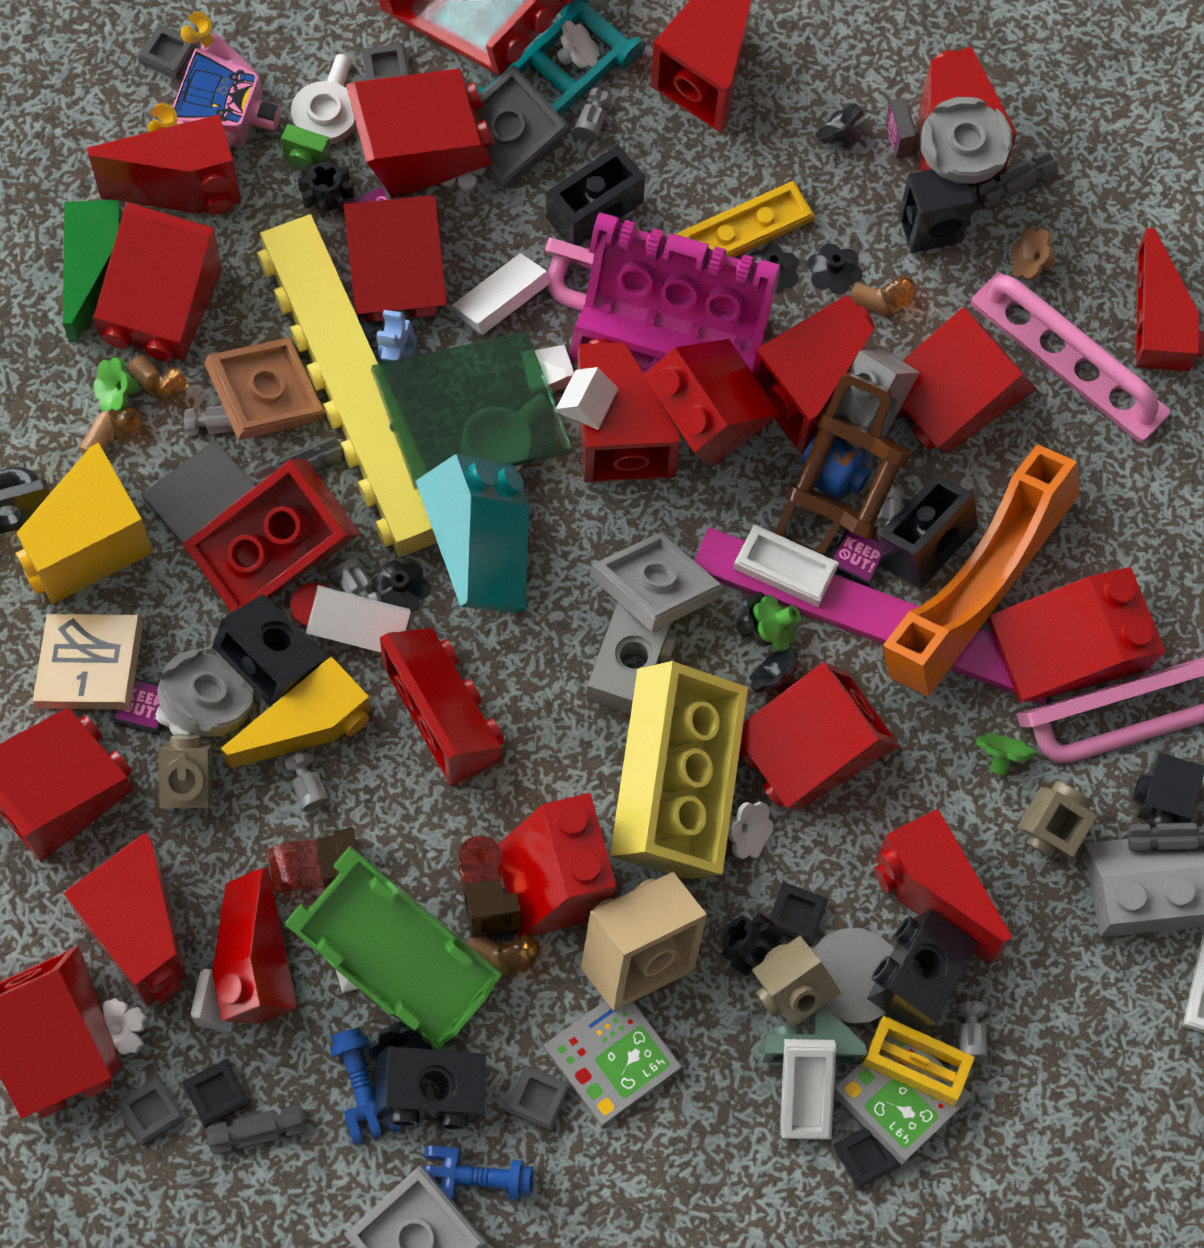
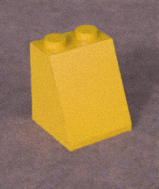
[16,443,153,604]

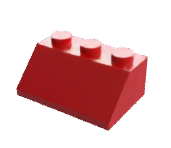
[379,628,505,787]

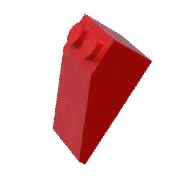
[86,114,241,215]
[182,459,361,613]
[987,567,1165,704]
[874,809,1013,965]

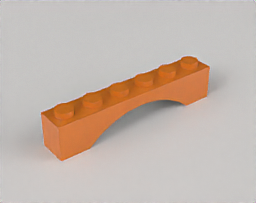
[883,444,1080,697]

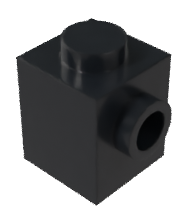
[1132,752,1204,828]

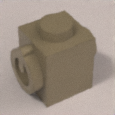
[158,735,213,808]
[1017,781,1098,858]
[752,936,841,1028]

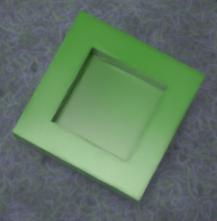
[281,124,332,171]

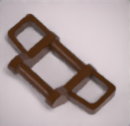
[774,372,911,555]

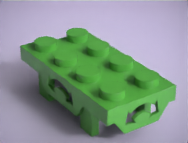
[285,846,502,1050]

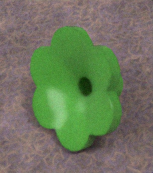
[93,357,139,414]
[753,595,801,652]
[975,732,1036,775]

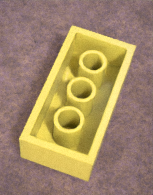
[610,661,748,879]

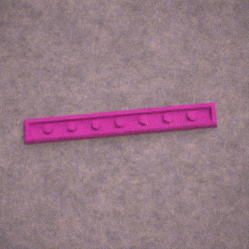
[695,527,1047,705]

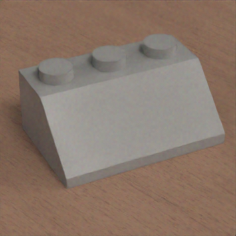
[1084,839,1204,938]

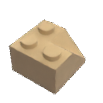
[581,872,707,1011]

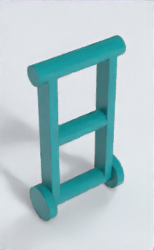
[478,0,646,116]

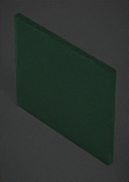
[371,331,572,490]

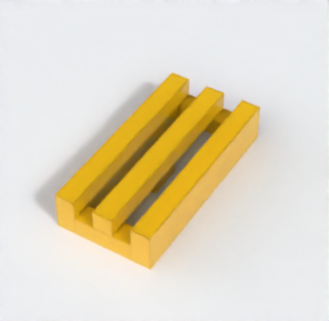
[862,1016,975,1106]

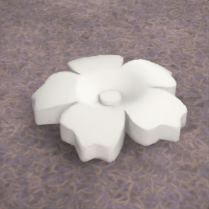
[103,998,147,1055]

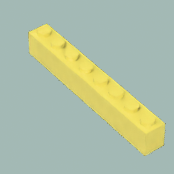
[257,214,437,558]

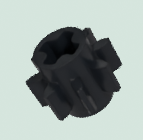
[298,158,355,217]
[722,912,784,977]

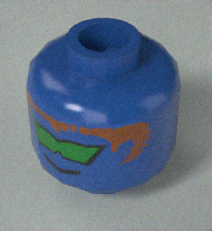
[800,435,872,499]

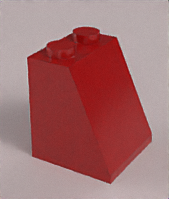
[650,0,752,133]
[920,46,1017,186]
[346,68,495,198]
[344,195,447,322]
[94,202,223,362]
[752,294,874,456]
[898,307,1038,454]
[577,339,680,482]
[643,339,780,468]
[739,661,901,811]
[0,707,133,863]
[495,793,616,939]
[63,832,187,1007]
[0,946,121,1119]

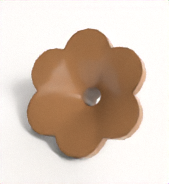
[1012,227,1055,280]

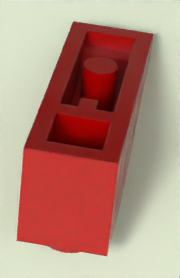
[1136,228,1204,372]
[212,867,297,1024]

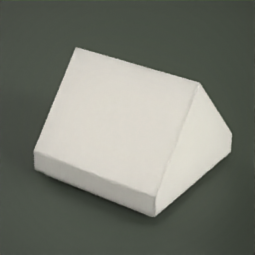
[556,367,618,430]

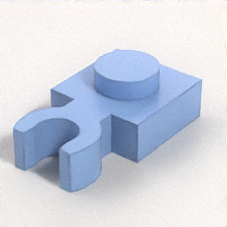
[377,310,417,381]

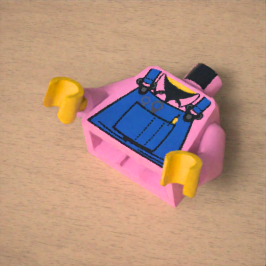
[147,11,281,148]

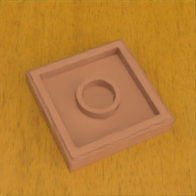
[204,337,325,440]

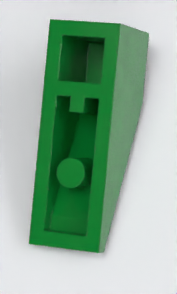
[63,200,123,342]

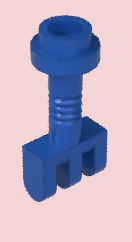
[330,1027,402,1145]
[424,1146,534,1202]

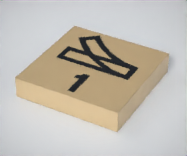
[33,614,143,710]

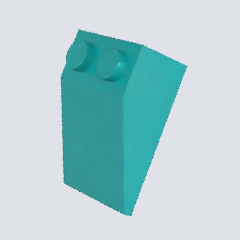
[416,454,529,613]

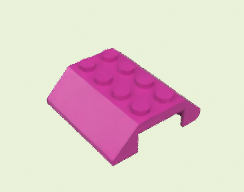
[569,212,780,374]

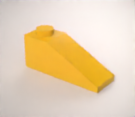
[221,656,371,768]

